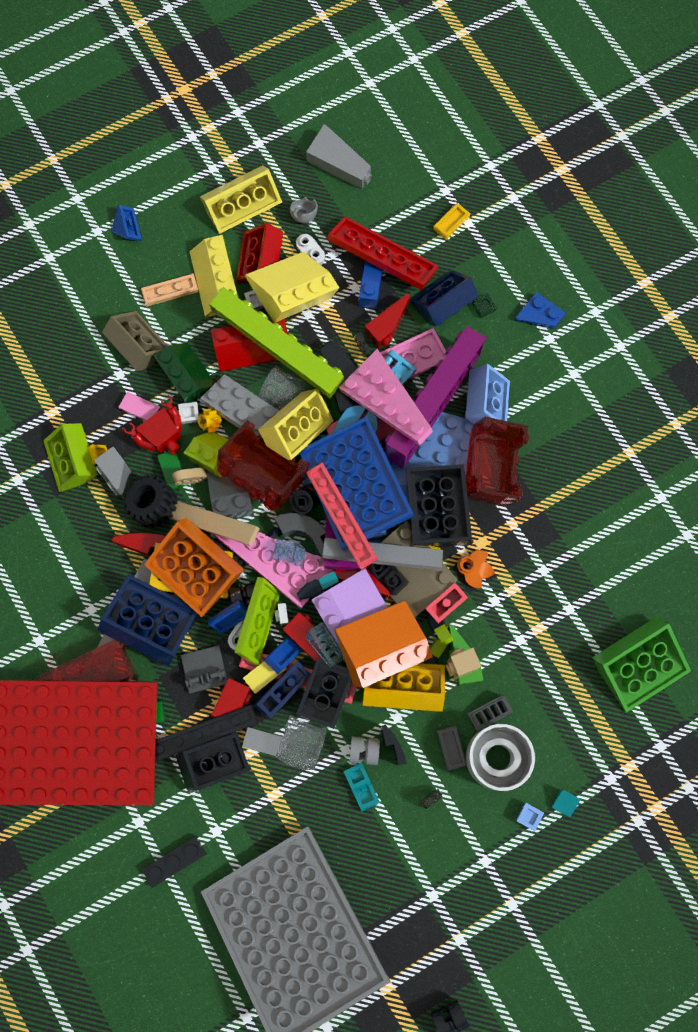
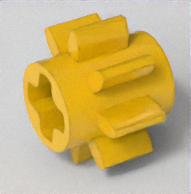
[198,408,221,433]

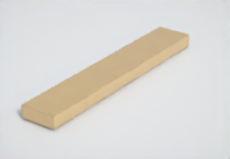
[168,501,259,546]

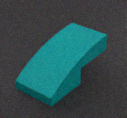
[343,763,380,812]

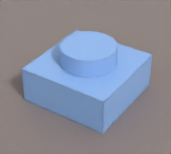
[516,803,544,831]

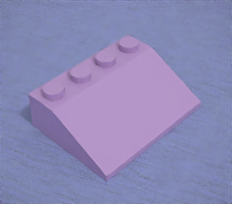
[312,568,388,652]

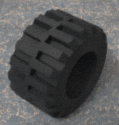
[123,475,178,528]

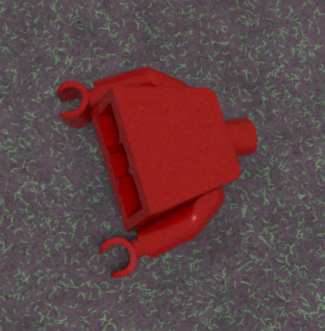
[122,395,182,455]

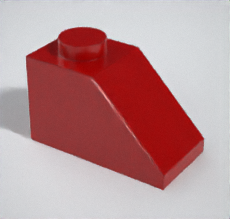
[211,678,253,717]

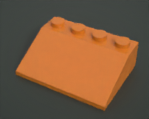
[144,518,245,617]
[334,601,433,688]

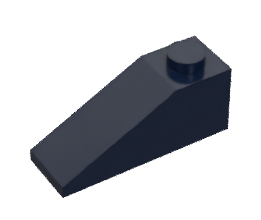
[252,661,311,720]

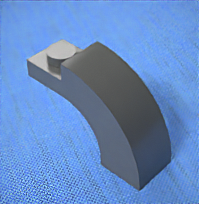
[274,513,325,559]

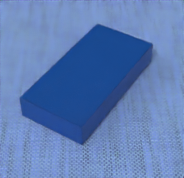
[208,600,248,634]
[264,636,303,674]

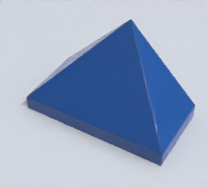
[111,205,142,241]

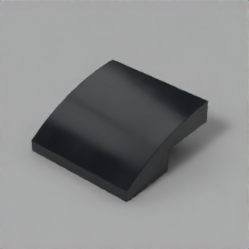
[381,725,407,765]

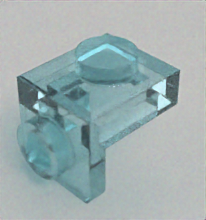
[272,540,305,567]

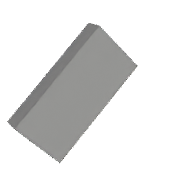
[242,727,286,758]

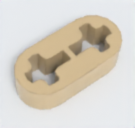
[172,468,207,485]

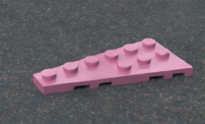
[339,349,433,445]
[212,532,335,609]

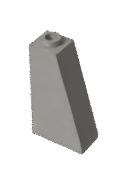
[306,125,372,189]

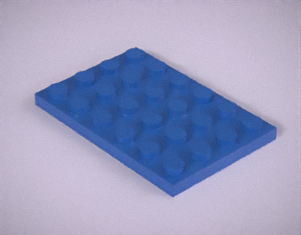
[300,416,414,551]

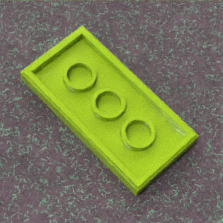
[235,577,280,666]

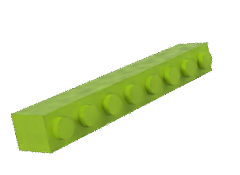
[209,287,344,398]

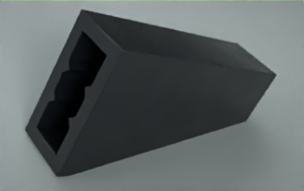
[320,339,361,416]

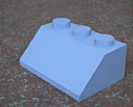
[465,363,510,430]

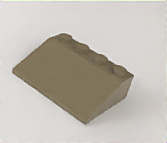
[365,521,458,617]

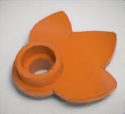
[457,550,495,589]

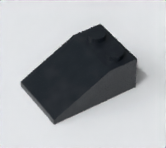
[296,657,352,729]
[175,732,250,794]

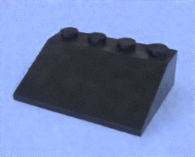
[406,464,472,546]

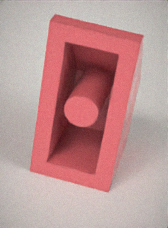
[425,583,468,623]

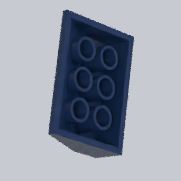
[97,574,197,666]

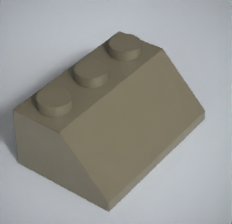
[102,311,168,371]

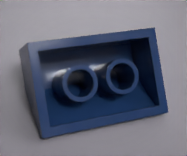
[410,270,479,326]

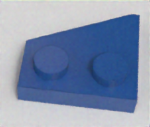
[515,292,566,329]

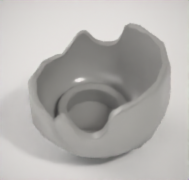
[289,197,318,223]

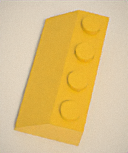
[363,663,445,712]

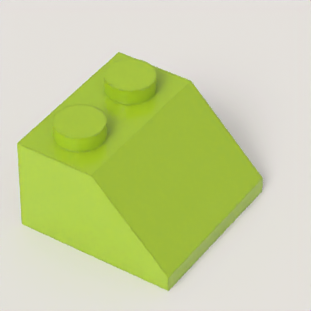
[184,432,241,478]

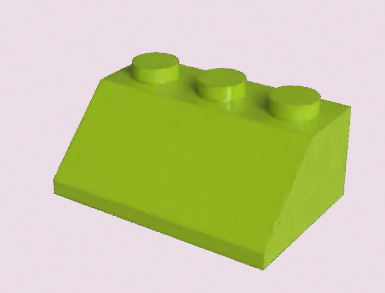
[43,424,98,492]

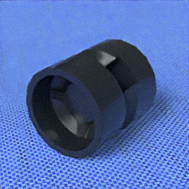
[290,483,321,514]
[229,581,256,606]
[431,1000,470,1032]

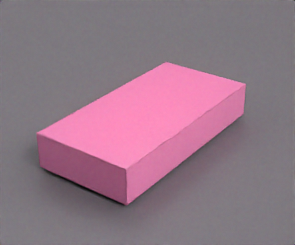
[119,391,161,421]

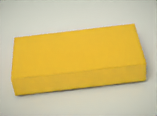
[433,203,471,240]

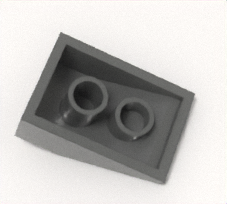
[206,461,254,519]

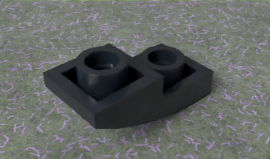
[367,564,409,596]

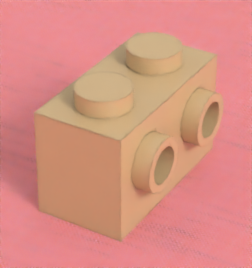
[446,648,482,679]

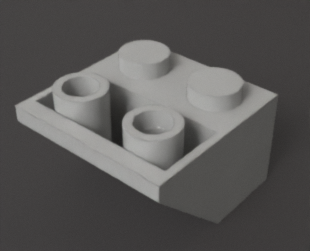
[94,447,132,499]

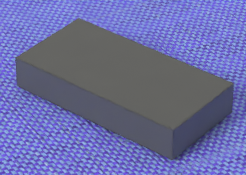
[436,726,467,771]

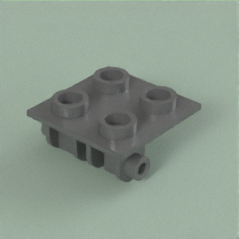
[181,645,227,694]

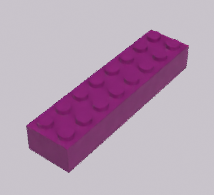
[383,326,486,469]

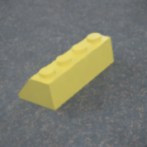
[200,165,282,234]
[189,235,237,318]
[258,389,334,460]

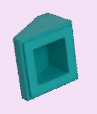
[551,789,581,817]

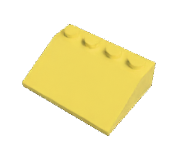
[245,252,339,322]

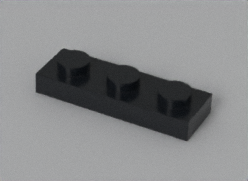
[142,836,206,888]

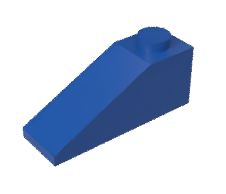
[359,261,383,309]

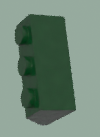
[153,343,215,403]

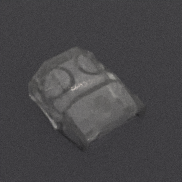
[258,365,309,411]
[275,715,327,770]

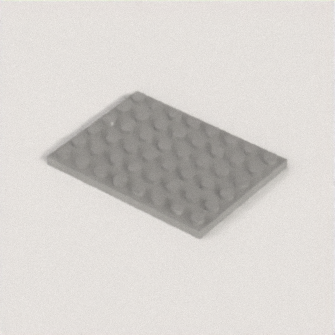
[201,827,391,1032]

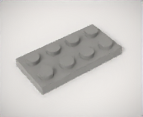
[200,374,279,442]

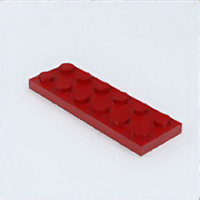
[327,216,439,290]

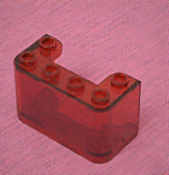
[465,416,529,506]
[217,420,309,511]

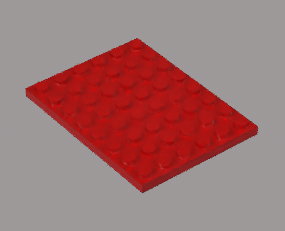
[0,680,158,805]

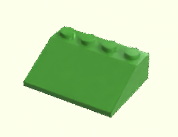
[592,617,691,713]

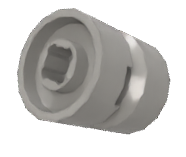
[349,736,380,766]

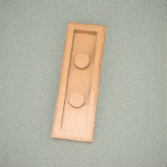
[141,274,199,307]

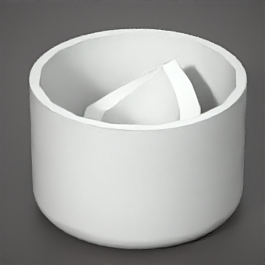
[466,724,535,791]

